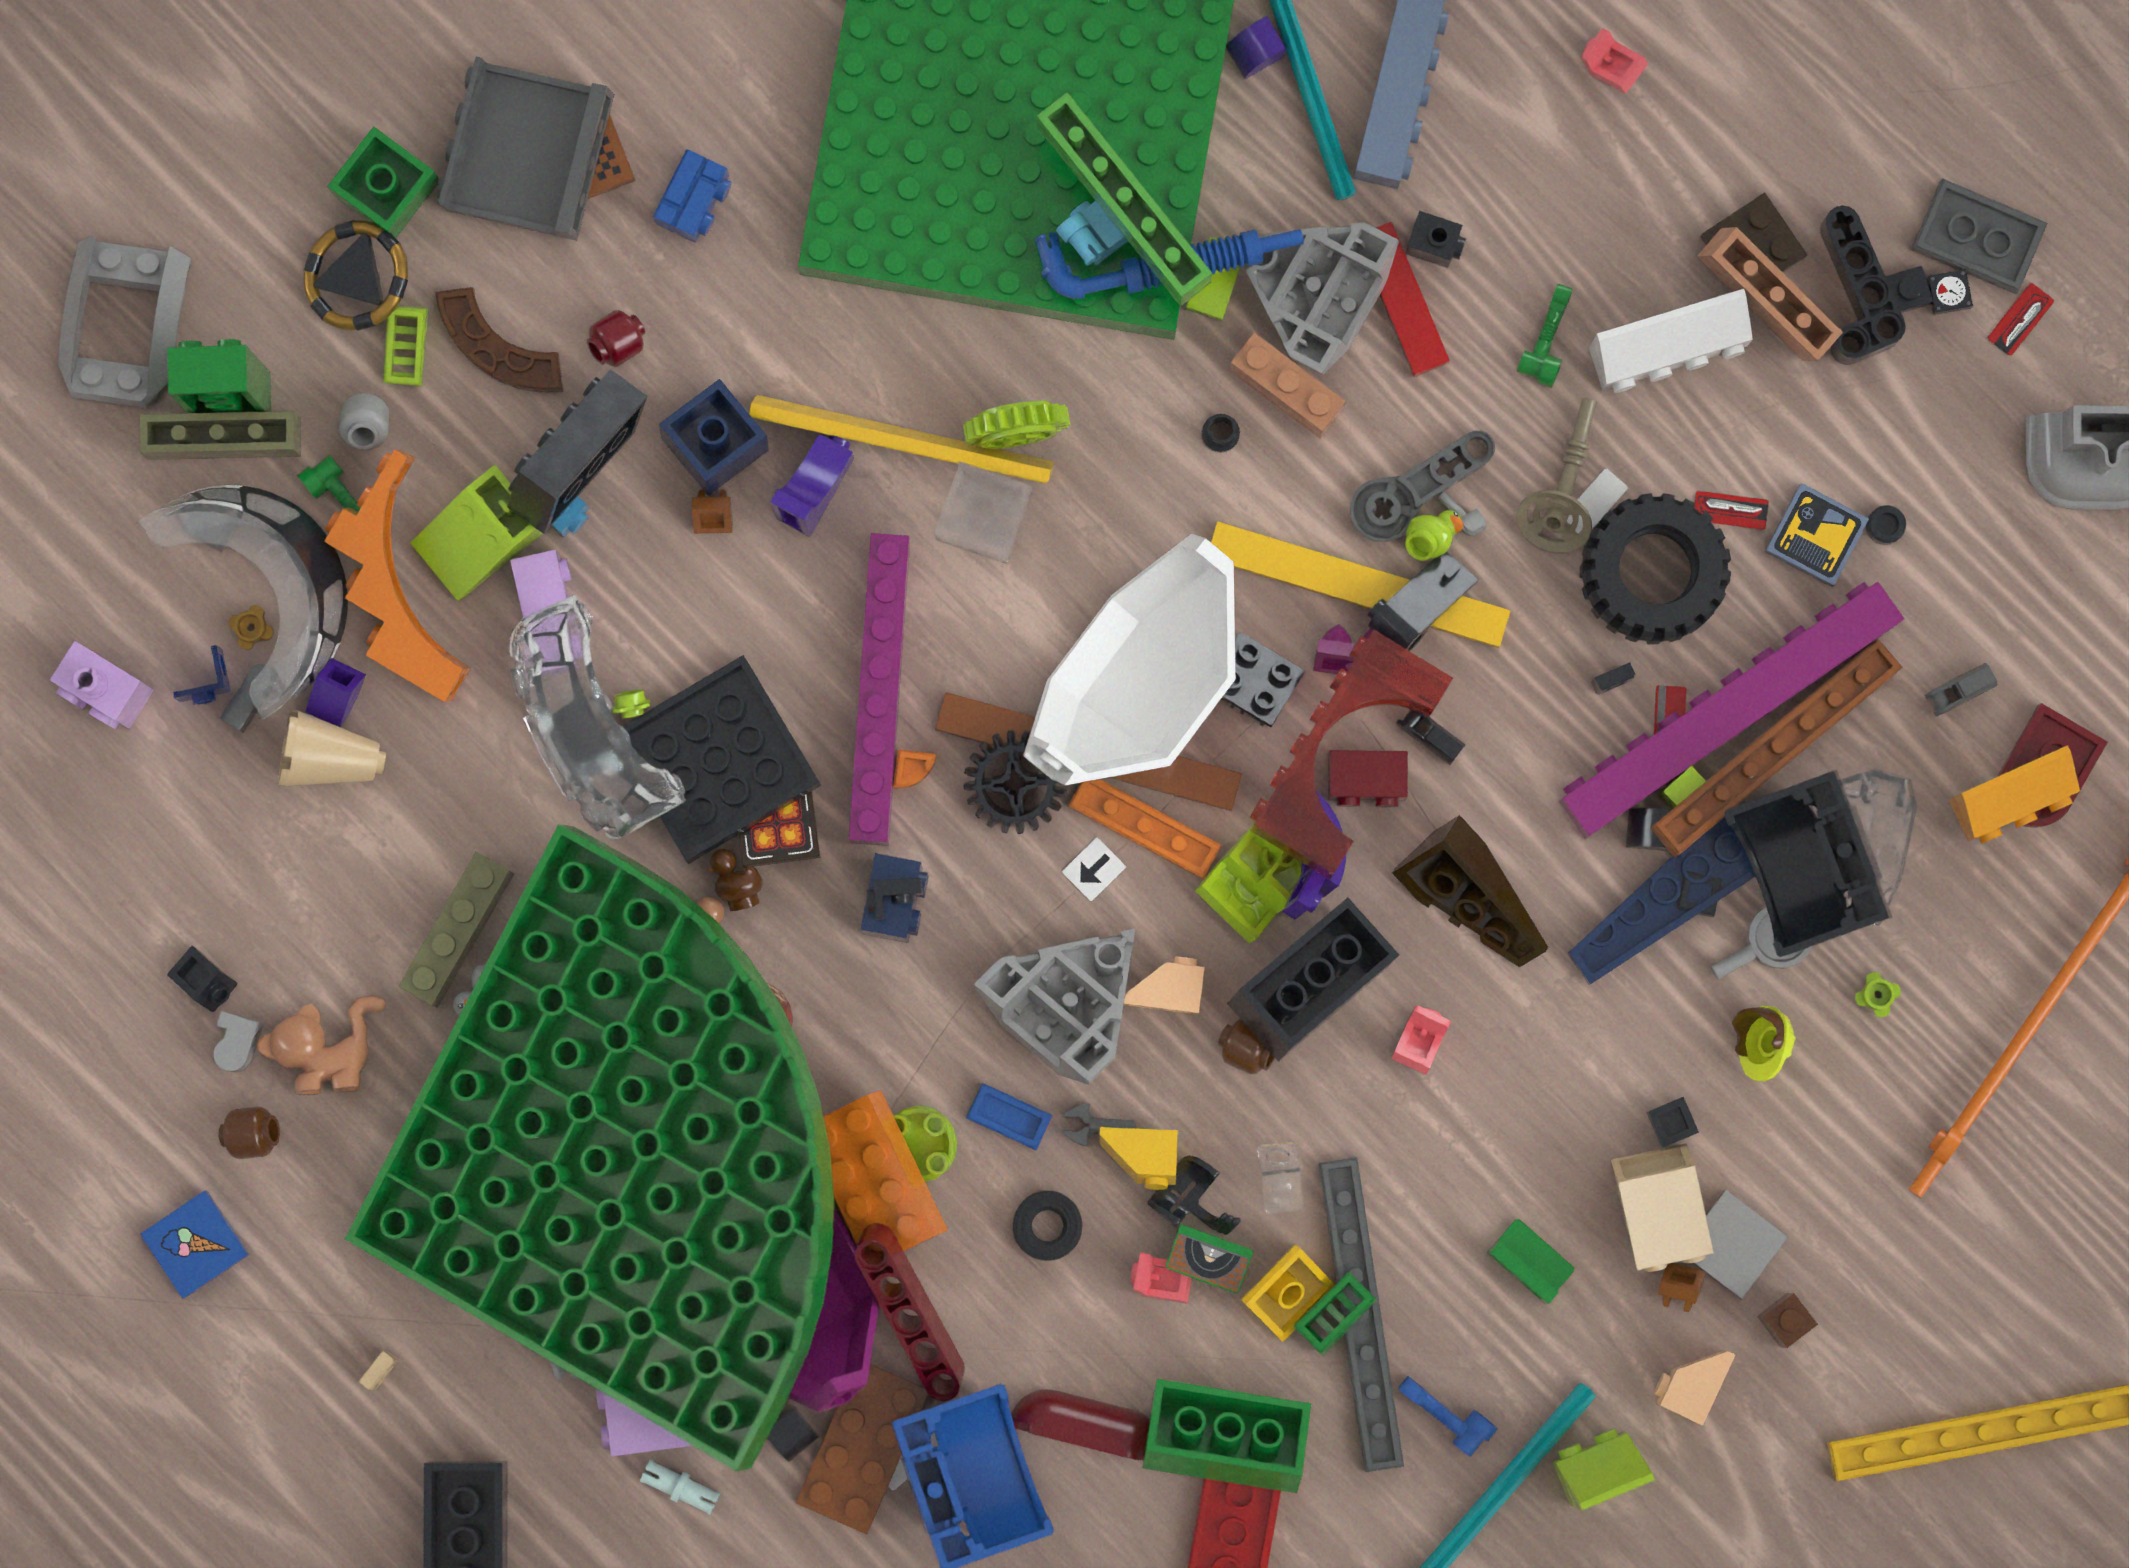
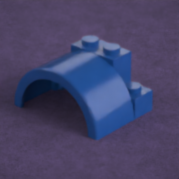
[891,1384,1054,1568]

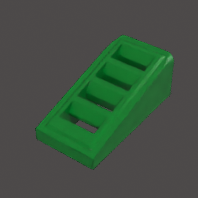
[1294,1272,1376,1356]

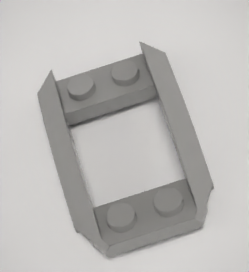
[58,235,192,408]

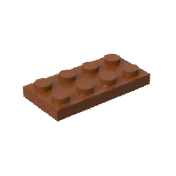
[796,1364,928,1534]

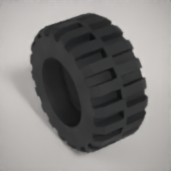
[1580,493,1731,644]

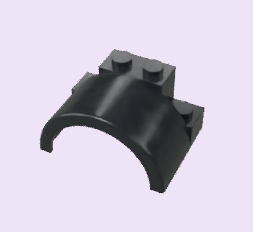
[1724,770,1892,957]

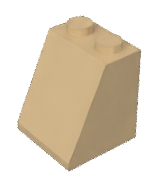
[1611,1143,1714,1272]

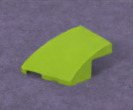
[1195,810,1302,944]

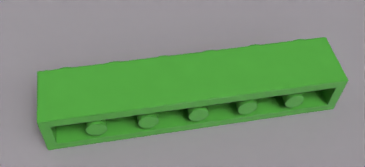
[1037,92,1212,306]

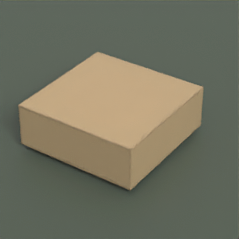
[358,1350,399,1390]

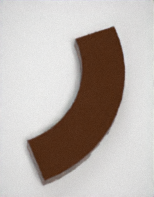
[435,287,564,393]

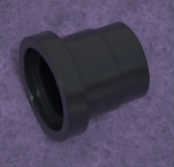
[1202,414,1240,453]

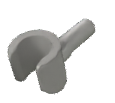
[1438,492,1486,536]

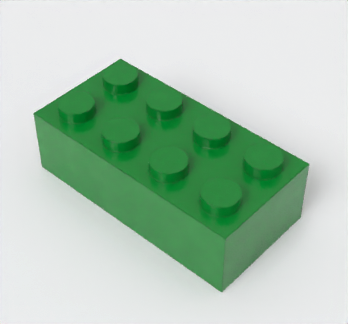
[167,339,271,413]
[1142,1379,1311,1493]

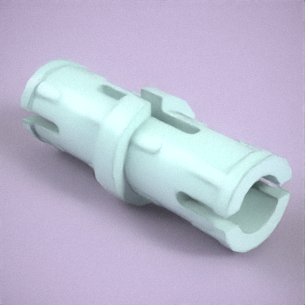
[640,1459,721,1515]

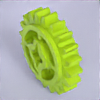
[963,401,1071,449]

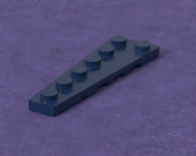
[1568,800,1756,985]

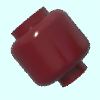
[586,310,645,367]

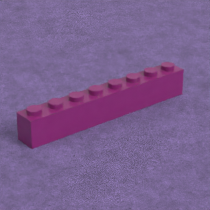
[849,533,910,846]

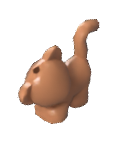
[256,995,386,1095]

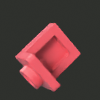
[1581,28,1648,94]
[1391,1006,1451,1075]
[1131,1253,1192,1304]

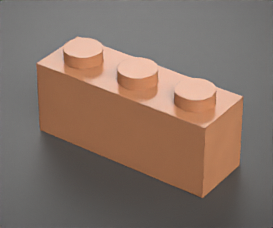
[1229,333,1346,439]

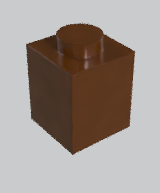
[1757,1293,1818,1348]

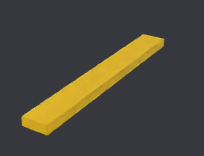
[749,395,1054,483]
[1211,521,1511,648]
[1827,1384,2129,1481]

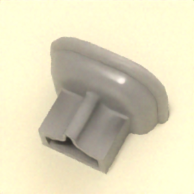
[2026,405,2129,510]

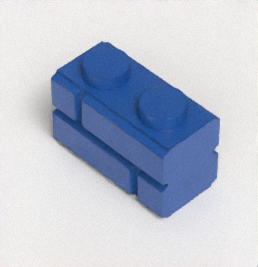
[653,149,732,242]

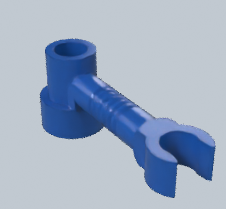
[1399,1376,1498,1457]

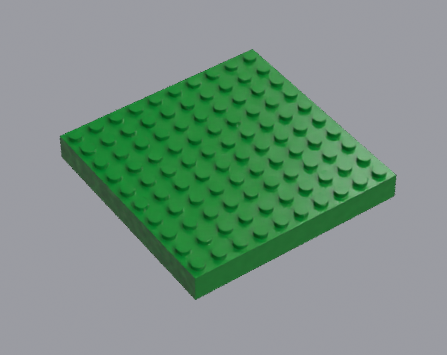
[798,0,1234,340]

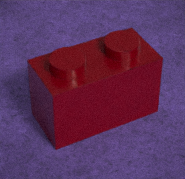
[1328,750,1408,808]

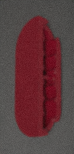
[1011,1389,1149,1461]

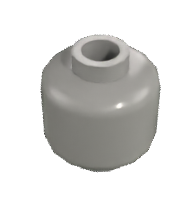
[339,393,390,450]

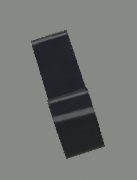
[1820,205,1906,365]

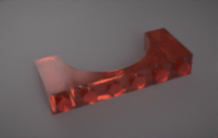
[1249,630,1453,879]

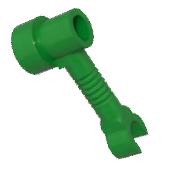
[1517,284,1572,388]
[297,454,361,512]

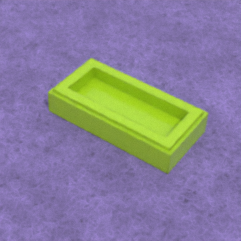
[1186,236,1240,321]

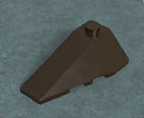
[1392,815,1548,968]

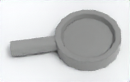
[1711,907,1812,980]

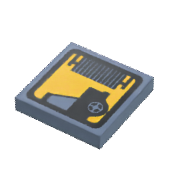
[1764,483,1869,587]

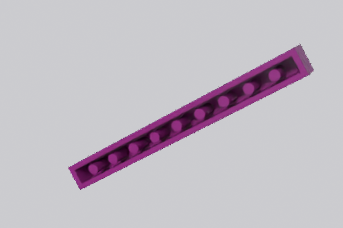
[1559,582,1905,839]

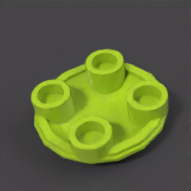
[894,1105,958,1182]

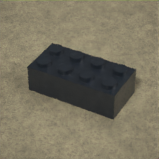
[507,369,648,534]
[1227,897,1399,1062]
[423,1461,508,1568]

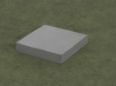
[1694,1190,1788,1299]

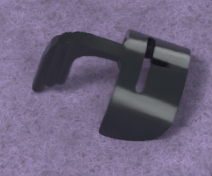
[1147,1156,1241,1235]

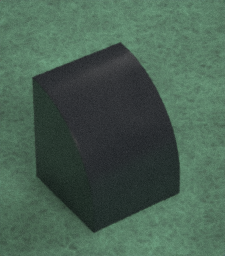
[1626,808,1672,851]
[767,1407,820,1462]

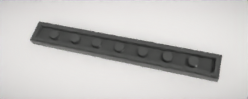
[1318,1157,1404,1472]

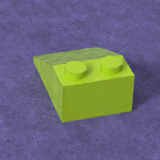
[1552,1428,1655,1511]

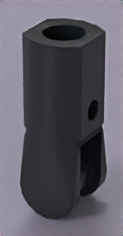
[1396,704,1466,765]

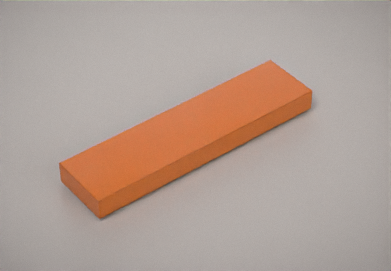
[1068,779,1222,879]

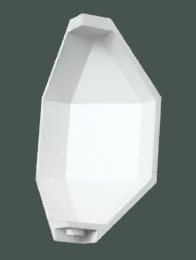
[1024,534,1236,785]

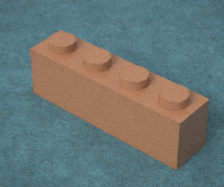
[1697,227,1843,361]

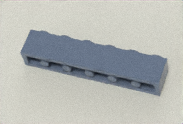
[1353,0,1449,189]

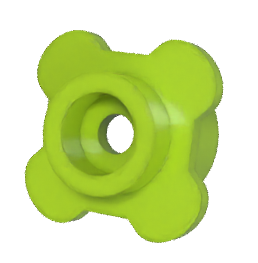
[612,689,650,718]
[1855,972,1901,1018]

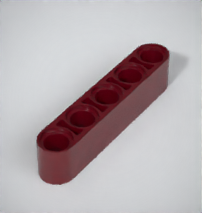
[855,1223,965,1402]

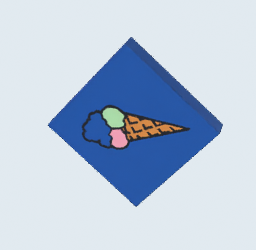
[140,1190,249,1299]

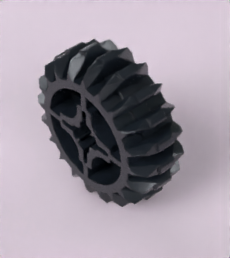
[963,729,1067,834]

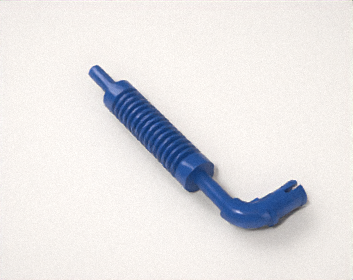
[1035,229,1304,299]

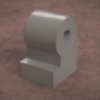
[213,1011,263,1072]

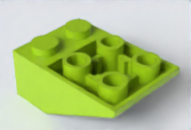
[410,465,543,602]

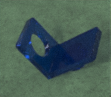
[173,645,231,705]

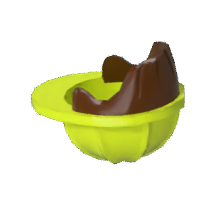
[1732,1005,1796,1082]

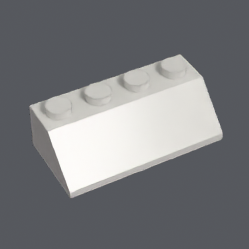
[1589,289,1753,393]

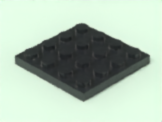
[611,655,822,864]

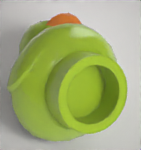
[1405,510,1463,561]

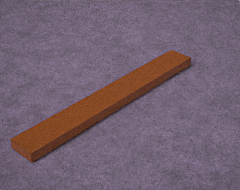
[1650,639,1903,858]
[935,692,1242,812]

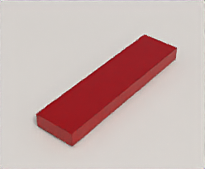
[1376,221,1450,377]

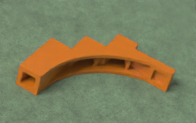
[324,449,471,702]

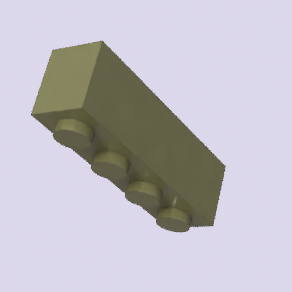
[140,411,301,460]
[398,852,514,1008]

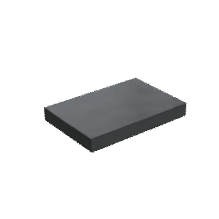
[1911,178,2048,294]

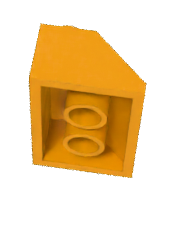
[1949,745,2080,844]

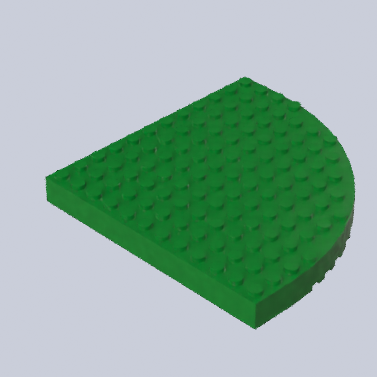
[345,824,834,1472]

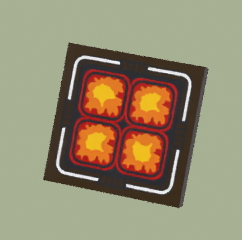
[739,792,820,868]

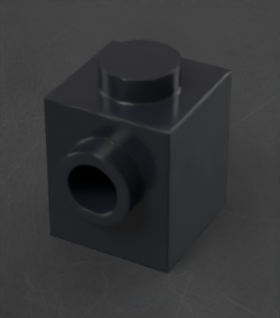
[1405,211,1466,268]

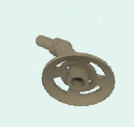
[1516,398,1597,553]

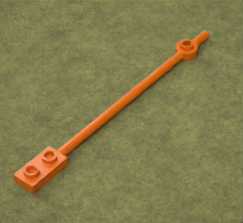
[1908,856,2129,1198]

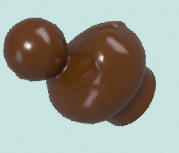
[707,849,763,911]

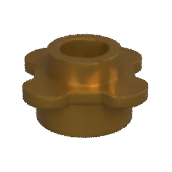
[229,605,274,650]

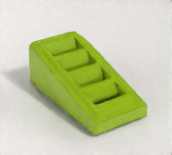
[383,305,428,386]

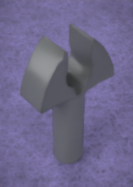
[1062,1104,1136,1147]

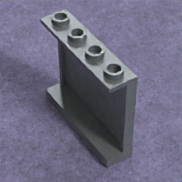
[436,56,614,241]

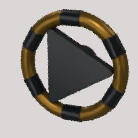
[303,220,408,331]

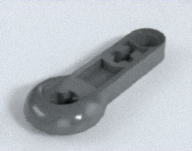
[1350,430,1495,542]

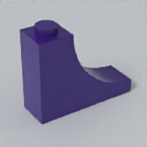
[770,434,854,537]

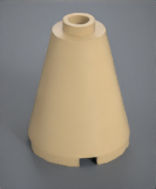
[278,709,386,786]

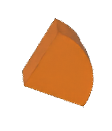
[893,749,937,789]

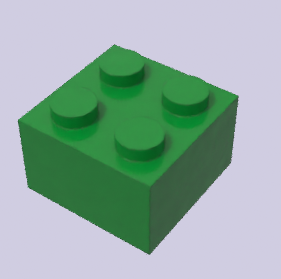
[327,126,439,238]

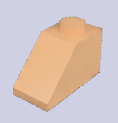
[1124,956,1205,1015]
[1654,1351,1735,1426]

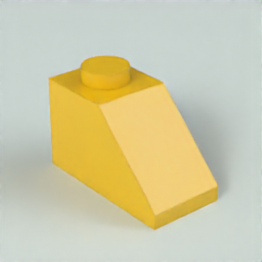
[1100,1127,1178,1190]

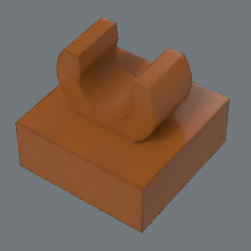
[692,489,733,534]
[1658,1263,1706,1312]

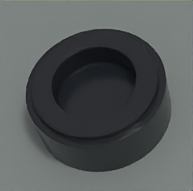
[1866,505,1906,545]

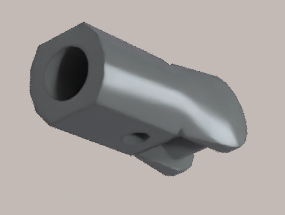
[1924,663,1998,716]
[220,664,277,733]

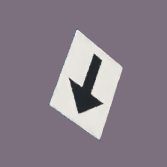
[1062,837,1126,901]

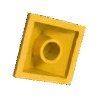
[1240,1244,1335,1342]

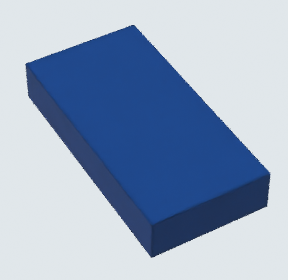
[966,1083,1053,1151]

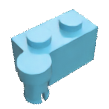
[1056,201,1128,266]

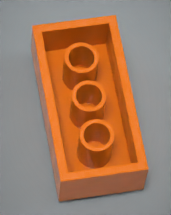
[823,1090,948,1252]

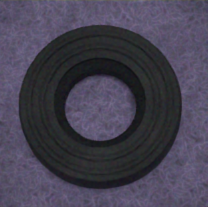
[1013,1191,1083,1261]

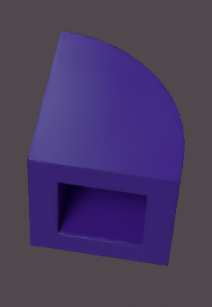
[1226,16,1286,79]
[305,658,366,727]

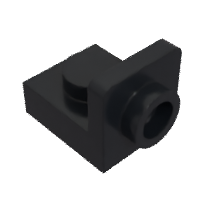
[867,877,923,921]
[167,946,237,1012]

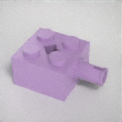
[50,641,154,730]

